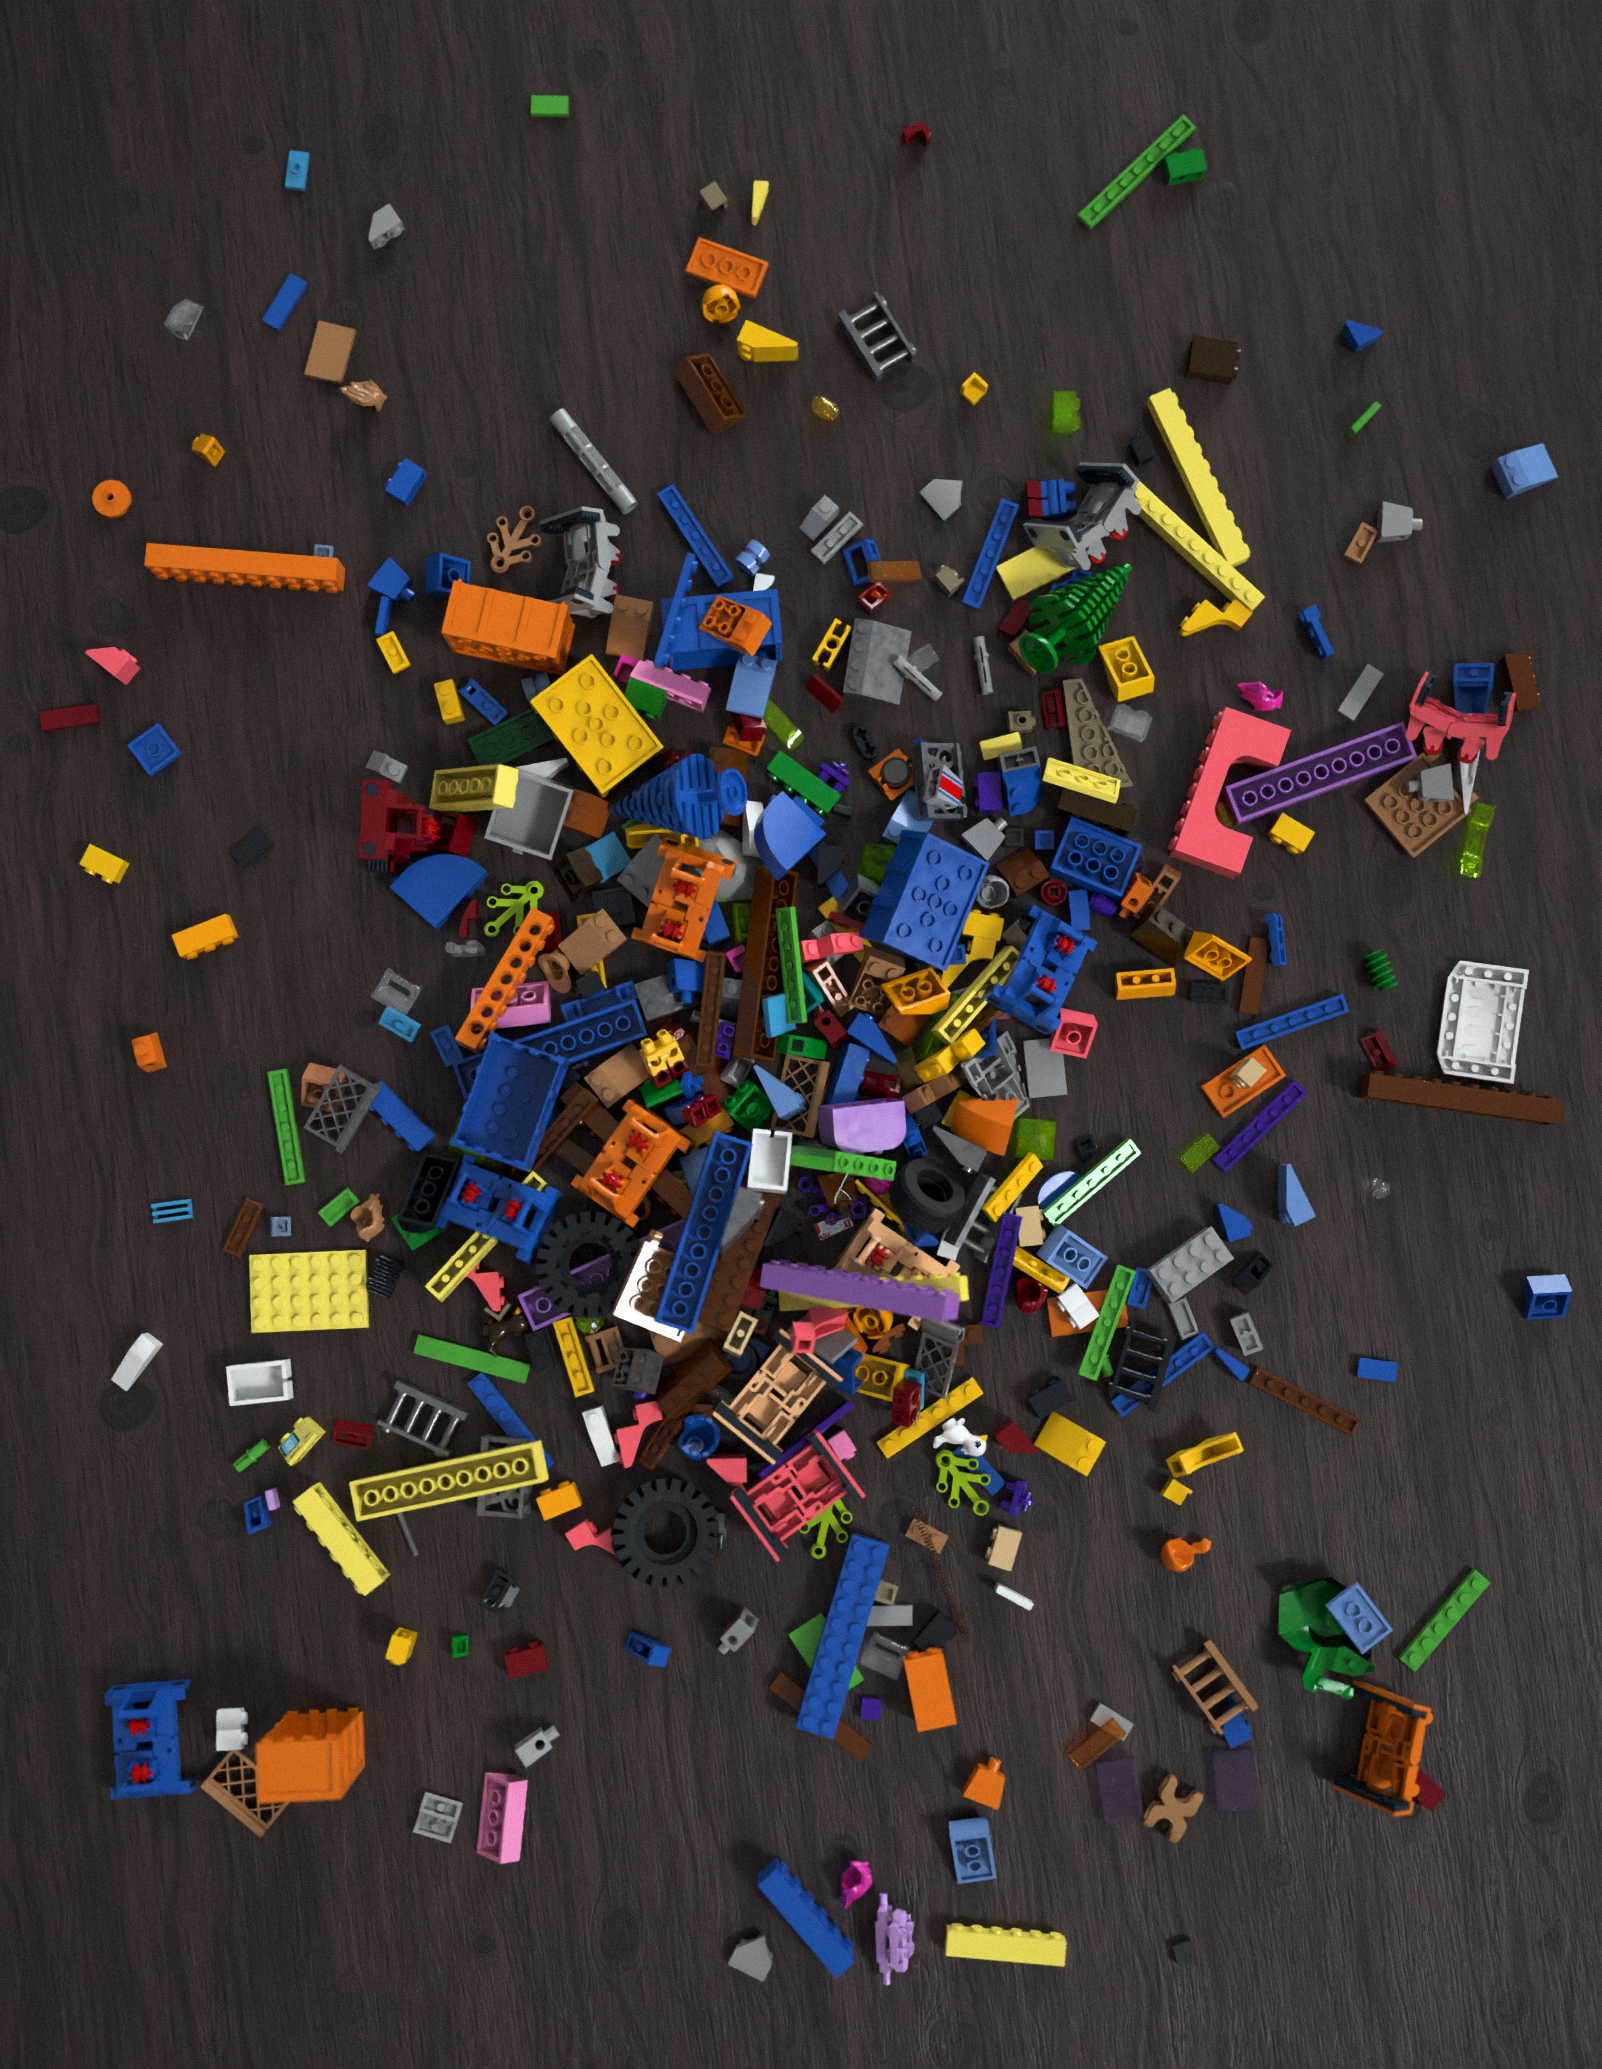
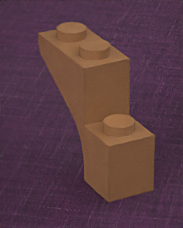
[901,1065,969,1114]

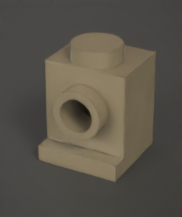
[934,565,964,597]
[1007,710,1036,734]

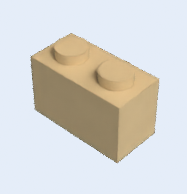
[1229,1057,1267,1089]
[1014,1205,1046,1247]
[722,1311,758,1358]
[985,1524,1022,1571]

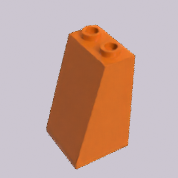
[903,1647,957,1732]

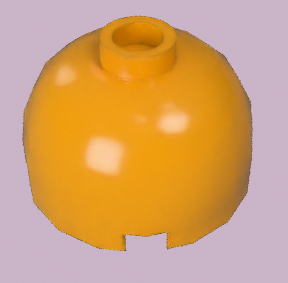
[702,285,740,323]
[853,1307,893,1339]

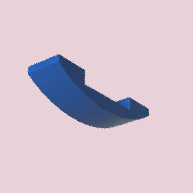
[560,980,639,1023]

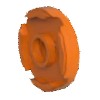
[92,480,132,518]

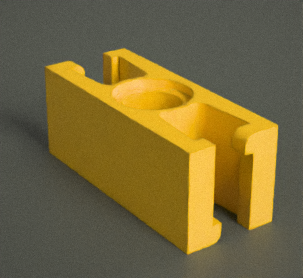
[812,618,852,672]

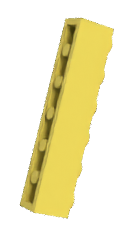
[931,946,1019,1044]
[944,1923,1066,1966]

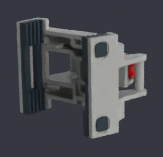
[1023,462,1141,570]
[535,506,621,618]

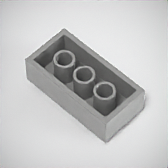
[1145,1226,1234,1303]

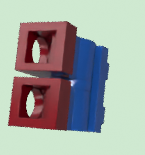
[1025,479,1077,520]
[662,1094,722,1128]

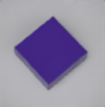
[860,1697,882,1720]

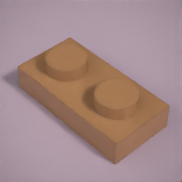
[1343,522,1379,565]
[905,1517,949,1554]

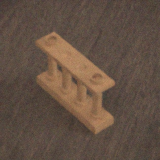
[1171,1639,1259,1735]

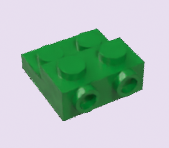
[722,1079,775,1134]

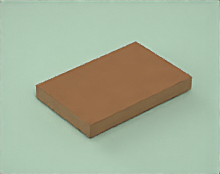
[304,321,356,385]

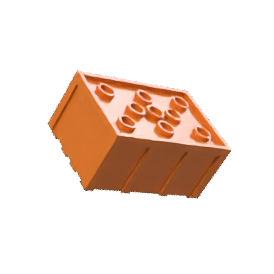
[441,579,575,676]
[256,1708,365,1803]

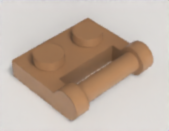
[585,1326,625,1374]

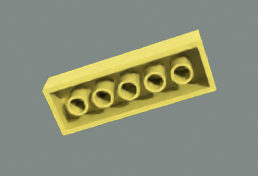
[429,764,519,813]
[293,1482,391,1596]

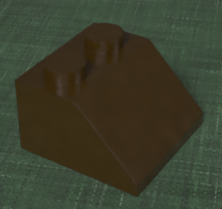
[552,846,604,902]

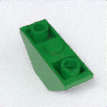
[776,1034,828,1060]

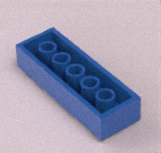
[758,1858,855,1979]

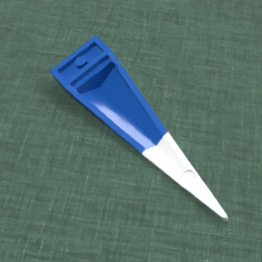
[1453,663,1494,815]

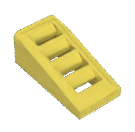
[752,181,769,225]

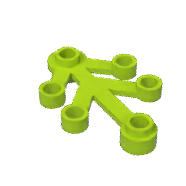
[484,881,544,937]
[936,1450,991,1516]
[799,1499,852,1559]

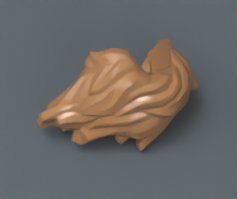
[339,379,387,412]
[350,1194,385,1242]

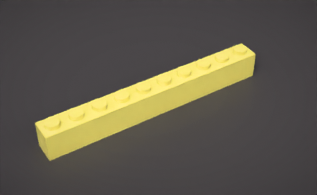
[1146,388,1250,567]
[1113,481,1265,612]
[778,1272,969,1311]

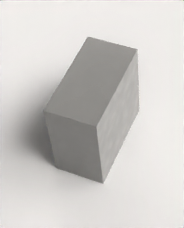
[484,766,575,860]

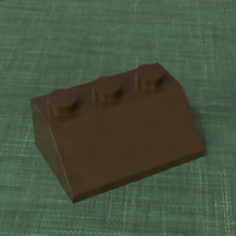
[1129,903,1194,967]

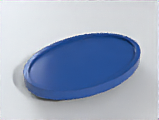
[1036,1171,1081,1210]

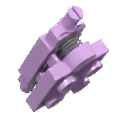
[875,1893,914,1985]

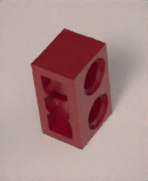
[891,1379,922,1428]

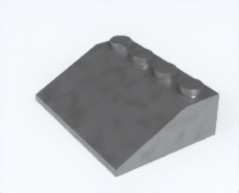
[843,618,912,706]
[617,833,703,921]
[719,1187,764,1255]

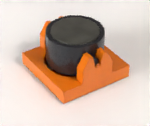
[868,748,914,802]

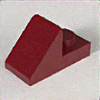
[856,581,892,616]

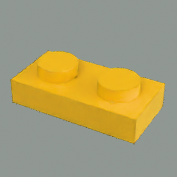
[376,631,411,674]

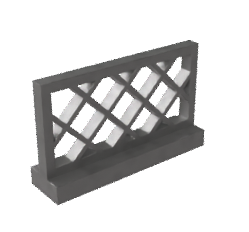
[304,1065,382,1154]

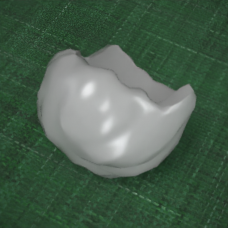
[975,875,1009,909]

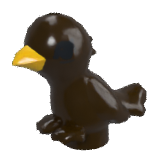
[483,1307,530,1357]

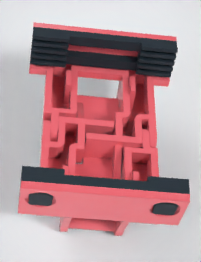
[730,1429,865,1562]

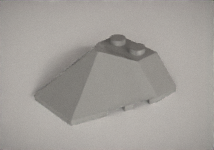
[697,829,764,902]
[959,1031,1030,1120]

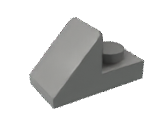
[366,751,408,784]

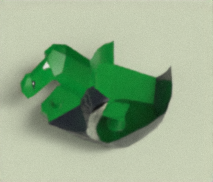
[1278,1577,1375,1699]

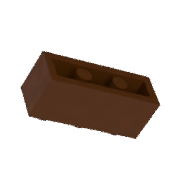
[1499,651,1541,714]

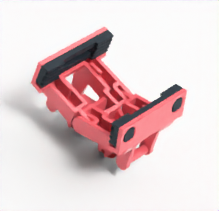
[1406,672,1516,764]

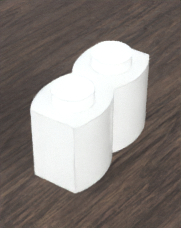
[1056,1283,1099,1329]
[216,1707,248,1751]

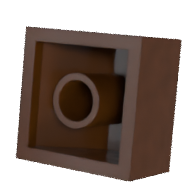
[995,847,1050,899]

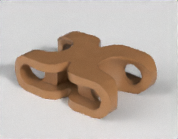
[1142,1774,1203,1844]

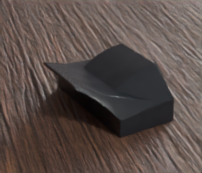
[478,1568,520,1614]

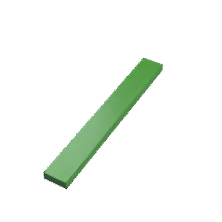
[1077,115,1196,230]

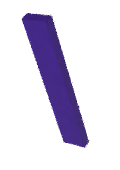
[1211,1080,1308,1173]
[980,1212,1023,1328]
[755,1399,854,1479]

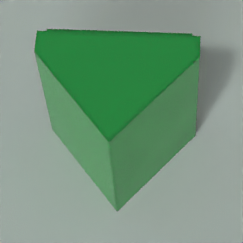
[451,1635,468,1658]

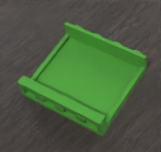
[789,1145,896,1181]

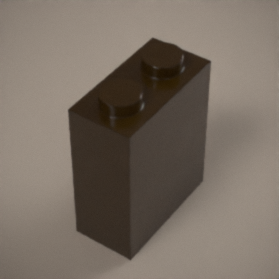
[1185,335,1241,385]

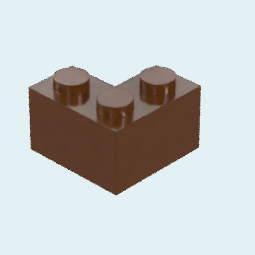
[943,1323,983,1367]

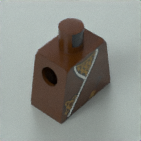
[818,1172,856,1218]

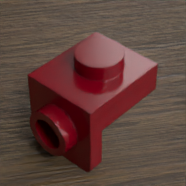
[901,121,932,147]

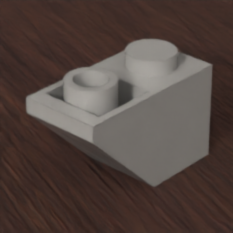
[368,204,405,250]

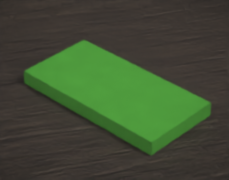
[788,1612,864,1690]

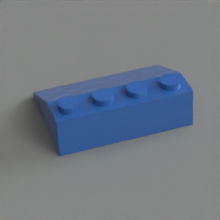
[1048,816,1143,902]

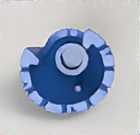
[678,1414,720,1460]

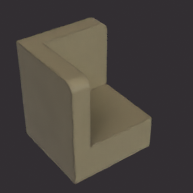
[699,181,728,210]
[484,1298,513,1321]
[874,1578,898,1606]

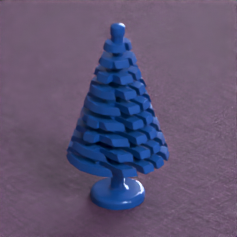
[609,754,748,839]

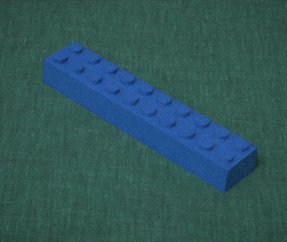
[452,999,649,1100]
[653,1132,753,1334]
[795,1532,890,1739]

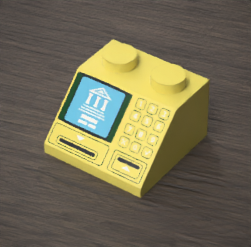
[278,1416,326,1466]

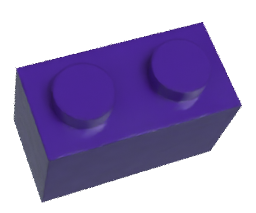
[973,772,1003,814]

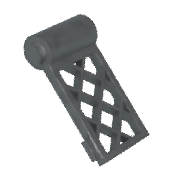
[911,1318,965,1399]

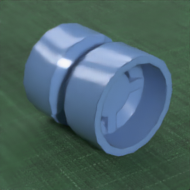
[735,539,770,576]
[521,672,551,703]

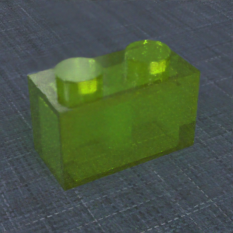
[1052,391,1080,435]

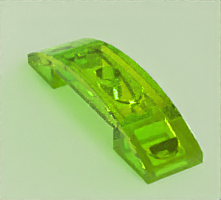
[763,699,805,752]
[1460,802,1495,879]

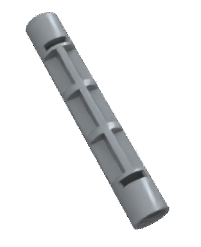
[550,409,638,514]

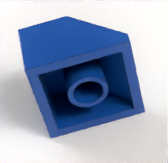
[425,553,471,598]
[1002,765,1043,817]
[1523,1274,1572,1320]

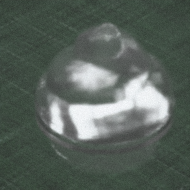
[1371,1178,1391,1199]

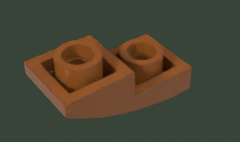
[872,1322,906,1354]

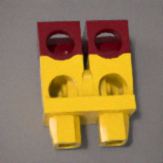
[639,1029,690,1089]

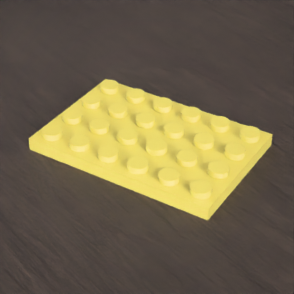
[249,1250,369,1333]

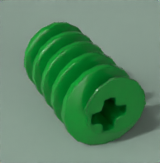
[1362,949,1398,991]

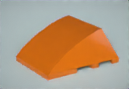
[950,1097,1019,1158]

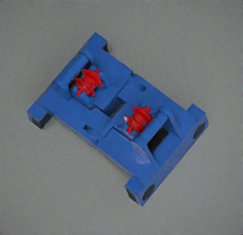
[982,905,1097,1035]
[435,1154,564,1267]
[105,1679,197,1800]

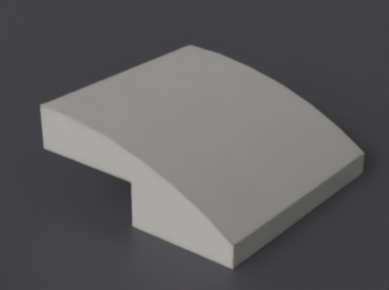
[413,1792,463,1843]

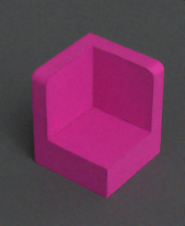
[613,654,639,684]
[726,944,745,975]

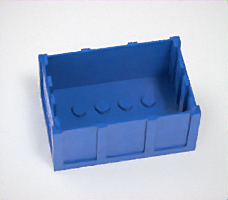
[661,589,783,674]
[858,829,990,971]
[450,1032,570,1172]

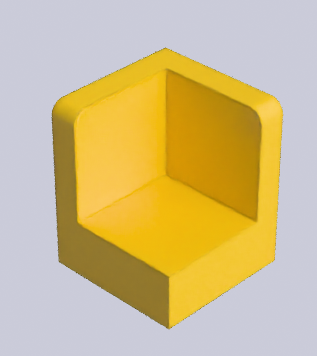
[960,372,988,406]
[1160,1477,1193,1505]

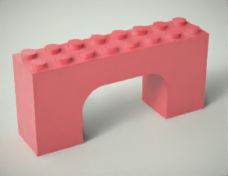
[1167,707,1291,879]

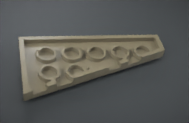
[1062,678,1134,789]

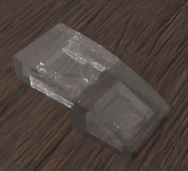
[904,643,939,681]

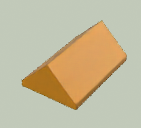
[1184,931,1252,981]

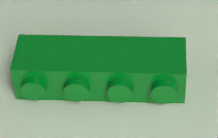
[766,751,841,817]

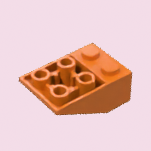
[698,595,772,657]

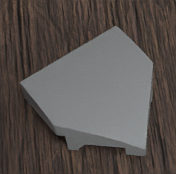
[920,479,963,521]
[728,1934,773,1982]

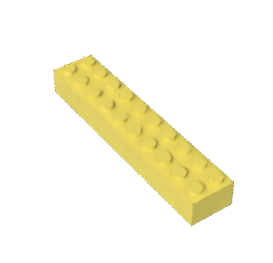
[349,1440,549,1521]

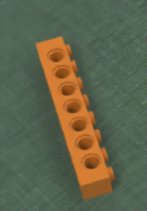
[455,907,555,1054]

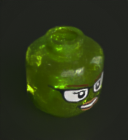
[575,1316,604,1334]

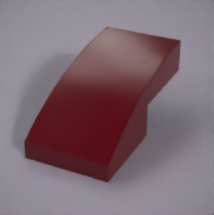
[458,899,479,939]

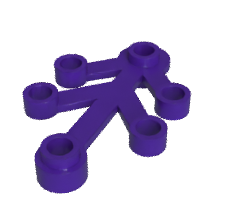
[797,1171,867,1226]

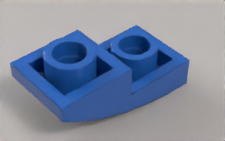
[1067,889,1090,930]

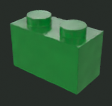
[1163,148,1207,186]

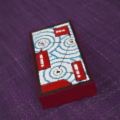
[812,1213,855,1242]

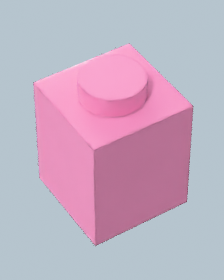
[827,1428,857,1461]

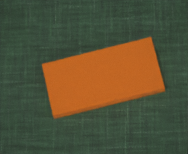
[685,237,768,299]
[1201,1044,1286,1119]
[1046,1290,1128,1337]

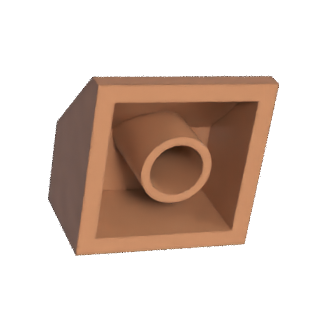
[301,1063,347,1113]

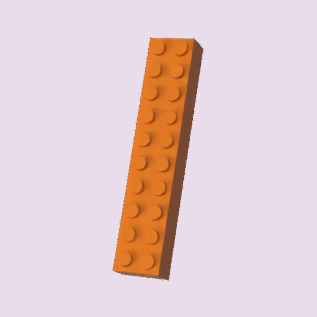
[144,543,345,593]

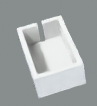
[747,1129,792,1194]
[226,1359,294,1406]

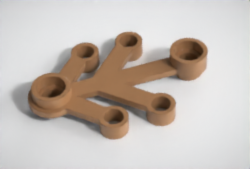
[487,506,541,573]

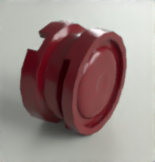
[1039,878,1068,907]

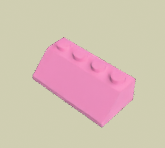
[630,660,711,713]
[470,981,551,1031]
[477,1772,528,1864]

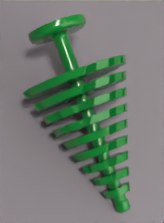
[1018,562,1132,674]

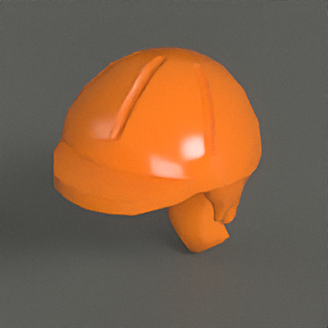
[1161,1538,1211,1572]

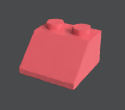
[85,647,140,685]
[1049,1008,1098,1058]
[707,1454,748,1486]

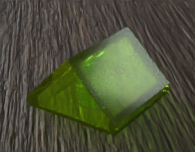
[731,903,752,945]

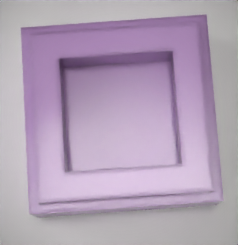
[265,1487,280,1511]

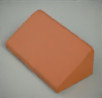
[722,722,766,757]

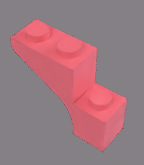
[799,931,864,964]
[451,1256,506,1312]
[790,1308,848,1353]
[614,1399,663,1468]
[565,1519,616,1556]

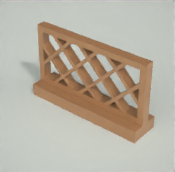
[770,1054,832,1139]
[200,1750,289,1838]

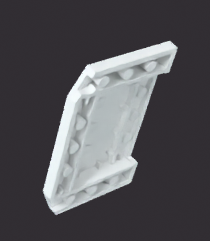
[1436,960,1529,1084]

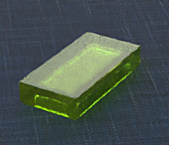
[1178,1133,1221,1173]

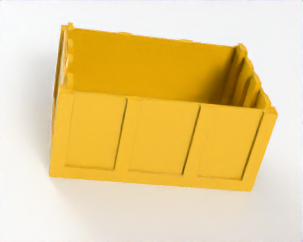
[530,654,664,799]

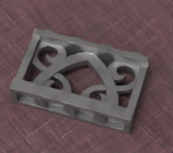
[911,742,967,821]
[477,1434,532,1519]

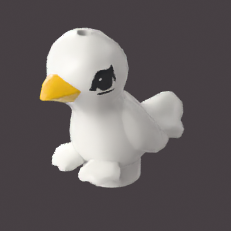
[933,1418,988,1456]

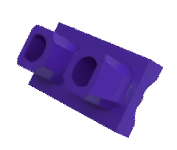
[817,762,851,794]
[716,1021,736,1060]
[1000,1480,1035,1517]

